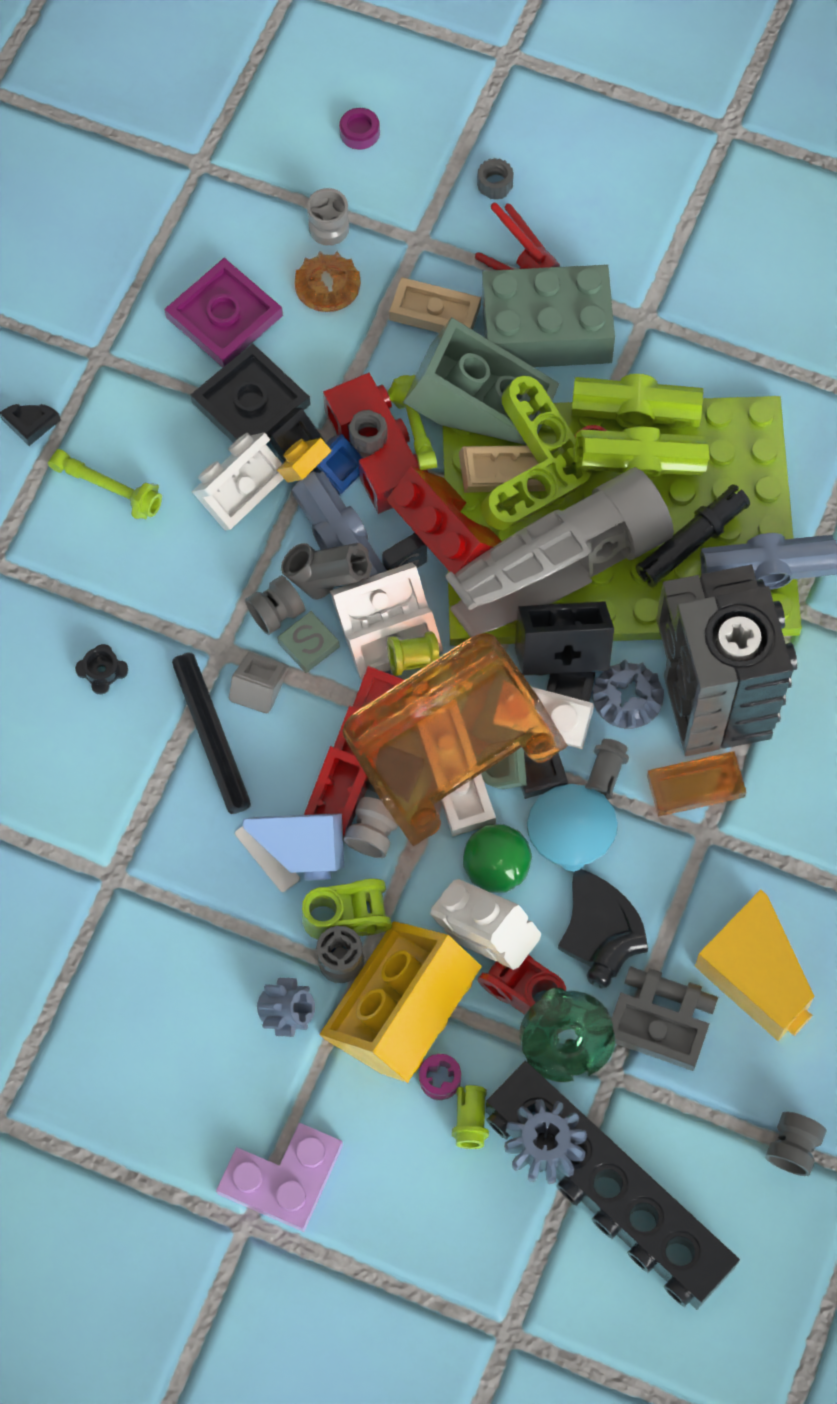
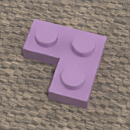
[216,1123,343,1232]

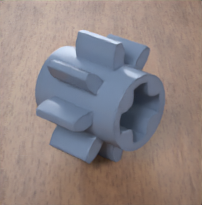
[257,978,315,1037]

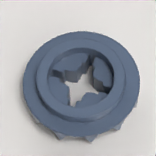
[593,660,664,729]

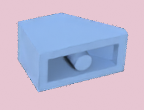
[243,813,345,880]

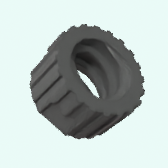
[477,158,514,200]
[348,410,388,454]

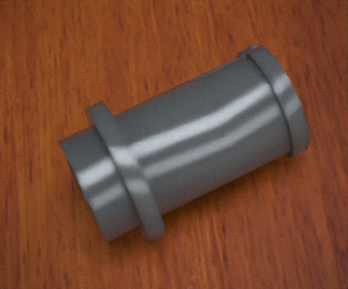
[585,739,629,799]

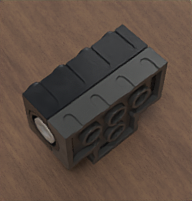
[656,564,798,757]

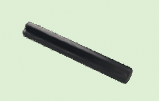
[172,652,251,814]

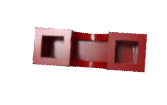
[323,372,428,514]
[387,466,502,574]

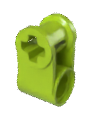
[302,879,392,940]

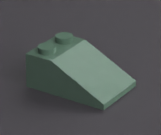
[403,317,559,445]

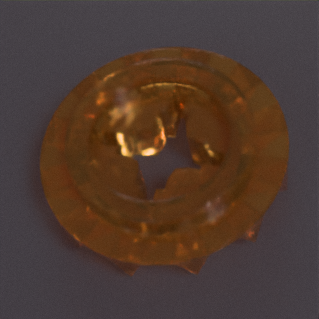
[295,251,361,312]

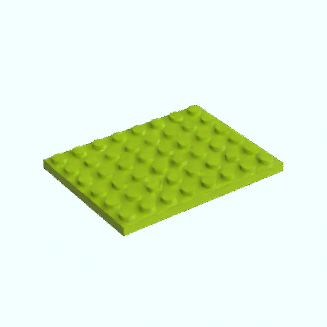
[442,396,802,646]

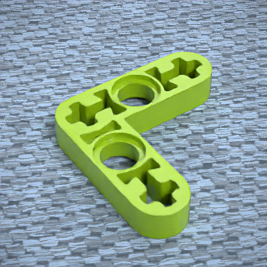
[481,376,592,530]

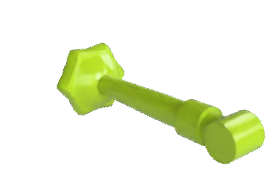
[387,375,437,470]
[47,449,162,519]

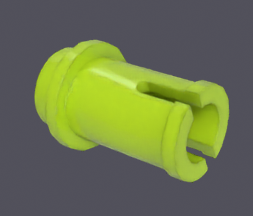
[452,1085,489,1149]

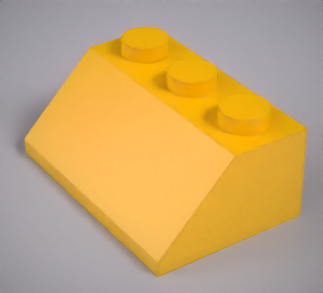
[319,921,482,1083]

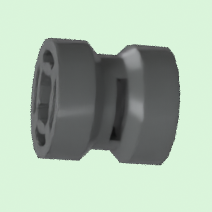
[245,575,305,635]
[316,926,364,983]
[765,1111,827,1176]

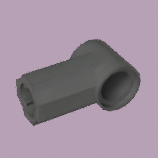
[281,543,372,599]

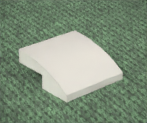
[330,562,444,680]

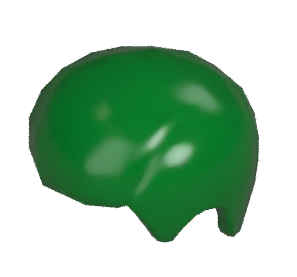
[463,824,532,893]

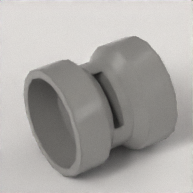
[307,188,349,245]
[344,797,402,858]

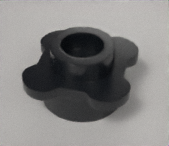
[75,644,128,695]

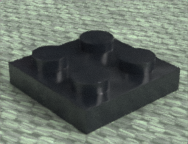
[190,344,311,443]

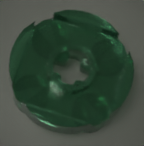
[519,988,615,1082]

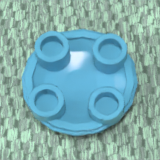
[527,784,618,871]

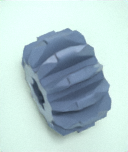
[504,1099,587,1184]

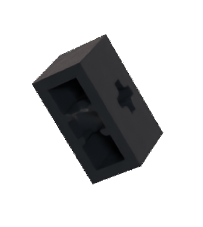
[515,601,614,676]

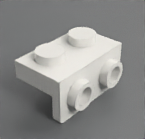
[192,432,284,531]

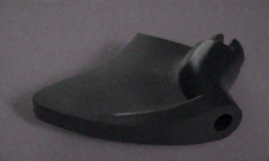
[558,869,648,988]

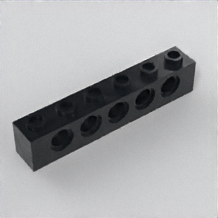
[486,1060,740,1310]

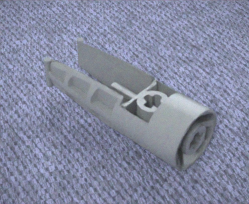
[445,467,674,642]

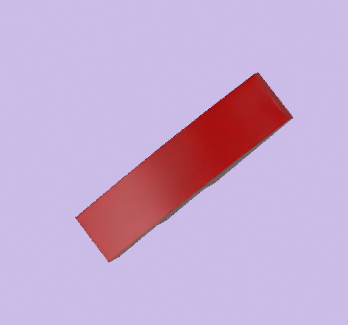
[304,666,411,841]

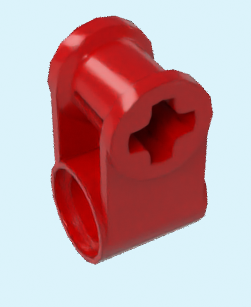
[477,955,566,1025]

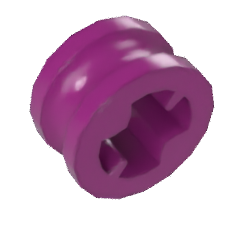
[419,1053,461,1101]

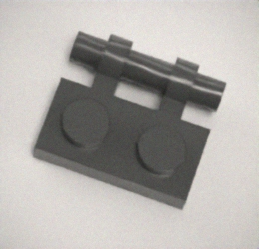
[605,966,718,1071]

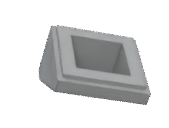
[229,652,289,713]

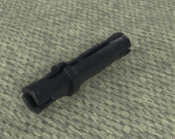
[635,484,750,588]

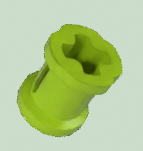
[387,631,440,676]

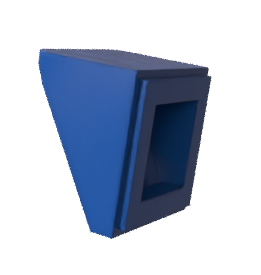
[311,434,363,495]

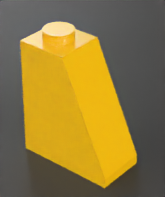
[695,889,815,1041]

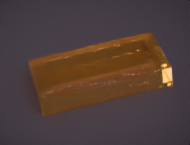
[647,751,747,817]

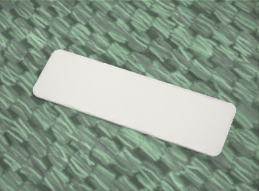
[235,826,300,892]

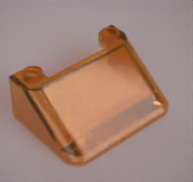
[342,633,568,846]

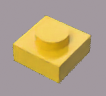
[277,438,332,483]

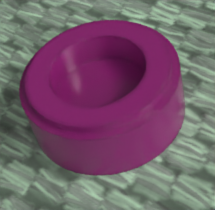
[339,108,380,150]

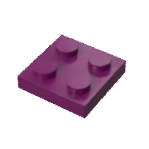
[164,258,283,367]

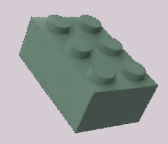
[482,265,615,367]

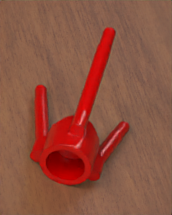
[475,202,560,270]

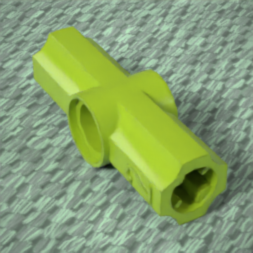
[571,374,704,429]
[573,427,710,478]

